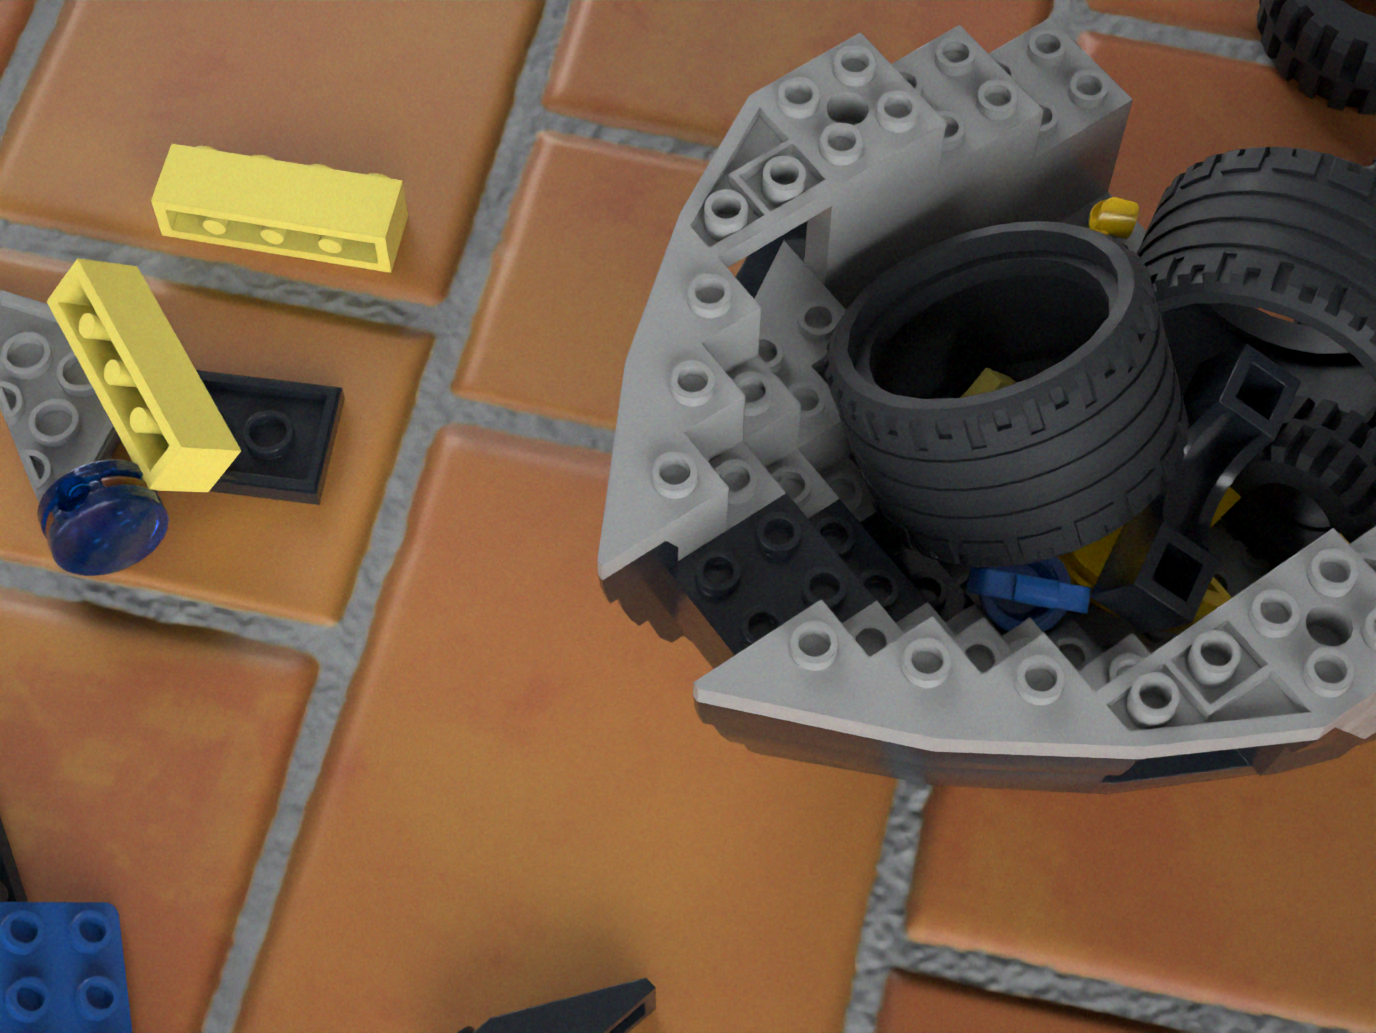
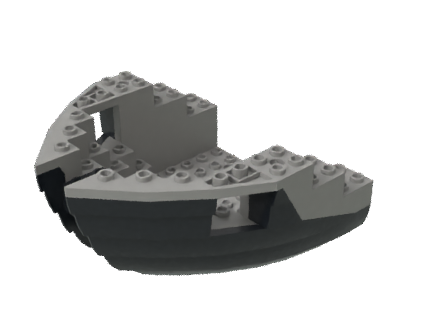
[597,18,1376,795]

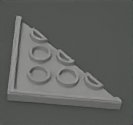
[0,290,121,527]

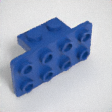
[0,902,132,1033]

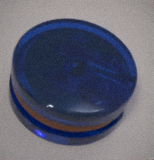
[37,459,169,576]

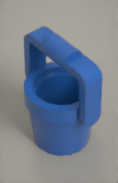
[967,557,1092,632]

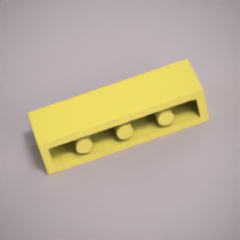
[151,144,408,273]
[46,258,241,492]

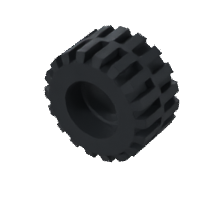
[1221,396,1376,570]

